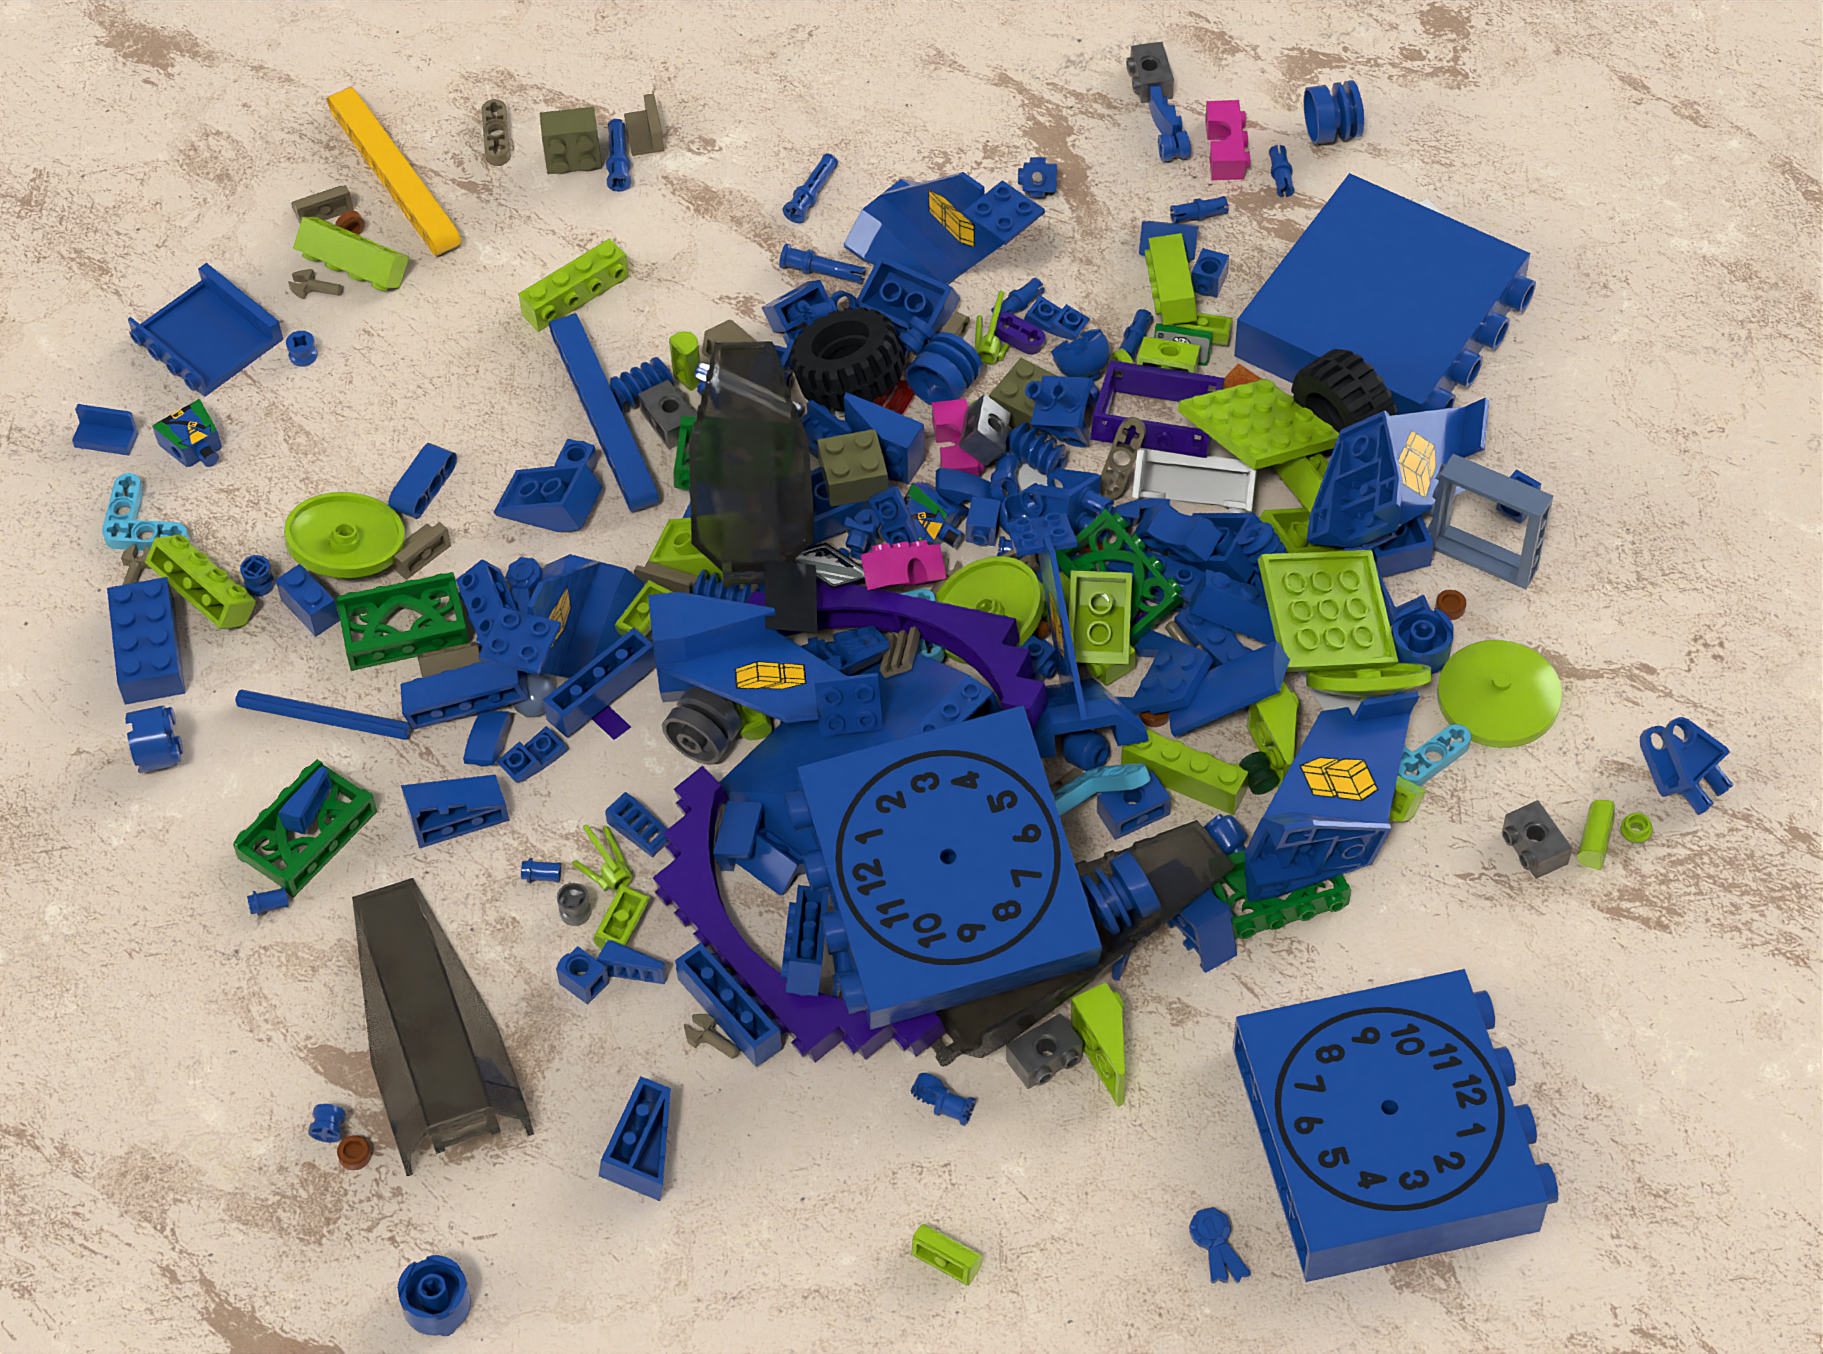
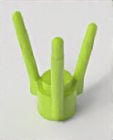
[974,291,1010,365]
[572,824,633,892]

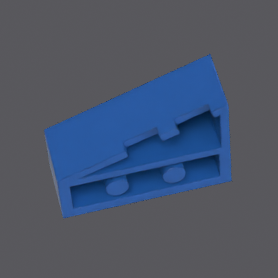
[599,1076,671,1201]

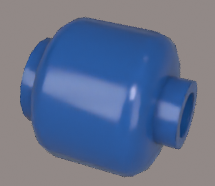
[1062,729,1109,771]
[1202,814,1249,858]

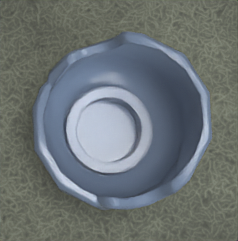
[513,673,556,717]

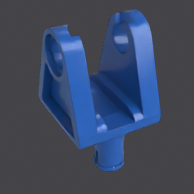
[1025,376,1100,448]
[1019,469,1114,543]
[1639,717,1733,815]

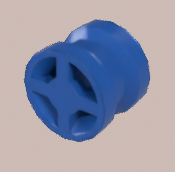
[286,330,318,367]
[308,1104,346,1143]

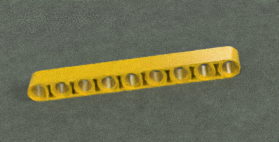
[326,86,462,256]

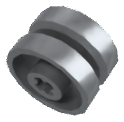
[662,687,742,765]

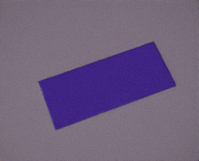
[591,705,631,740]

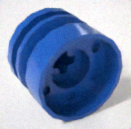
[1303,80,1364,144]
[905,332,982,406]
[1080,850,1161,937]

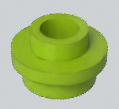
[1620,812,1653,843]

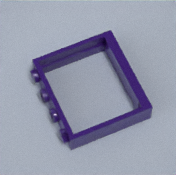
[1090,360,1225,458]

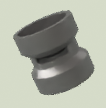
[557,883,591,926]

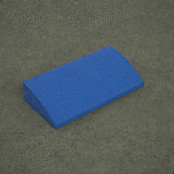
[1169,641,1290,737]

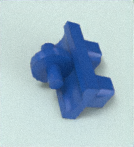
[844,509,882,561]

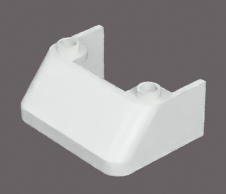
[1132,448,1258,513]

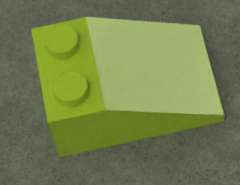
[1259,508,1345,553]
[648,513,757,583]
[1069,570,1132,665]
[1247,681,1299,788]
[1070,982,1125,1107]

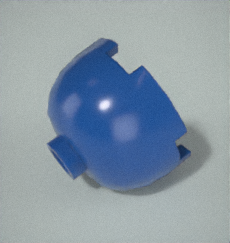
[1051,329,1110,380]

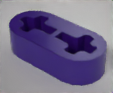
[994,312,1045,354]

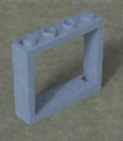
[1428,454,1554,589]

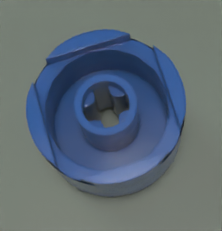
[1392,605,1454,675]
[125,705,183,773]
[397,1255,471,1336]

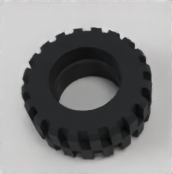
[790,307,905,411]
[1291,349,1397,456]

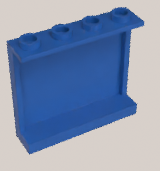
[128,263,284,397]

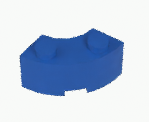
[1133,503,1223,564]

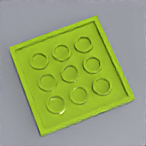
[1177,379,1339,470]
[1257,550,1398,672]

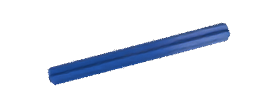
[235,689,411,740]

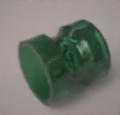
[1239,751,1280,795]

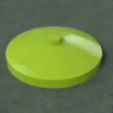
[284,492,404,578]
[935,556,1045,664]
[1437,640,1562,748]
[1306,662,1431,702]

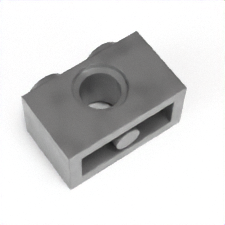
[1126,41,1174,103]
[638,380,699,450]
[959,394,1011,466]
[1502,800,1572,879]
[1006,1013,1083,1089]

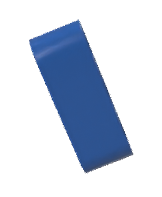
[388,443,457,519]

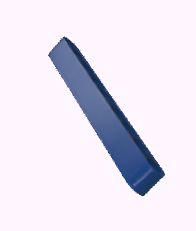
[548,313,659,512]

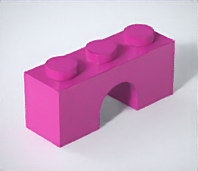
[1205,100,1250,181]
[932,398,984,477]
[861,540,947,590]

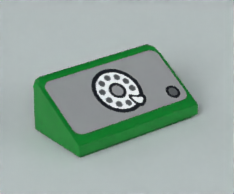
[1154,323,1213,366]

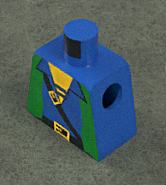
[152,399,222,467]
[904,481,963,548]

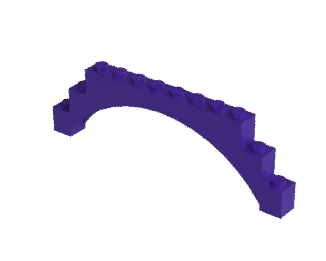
[746,578,1048,730]
[653,765,946,1063]

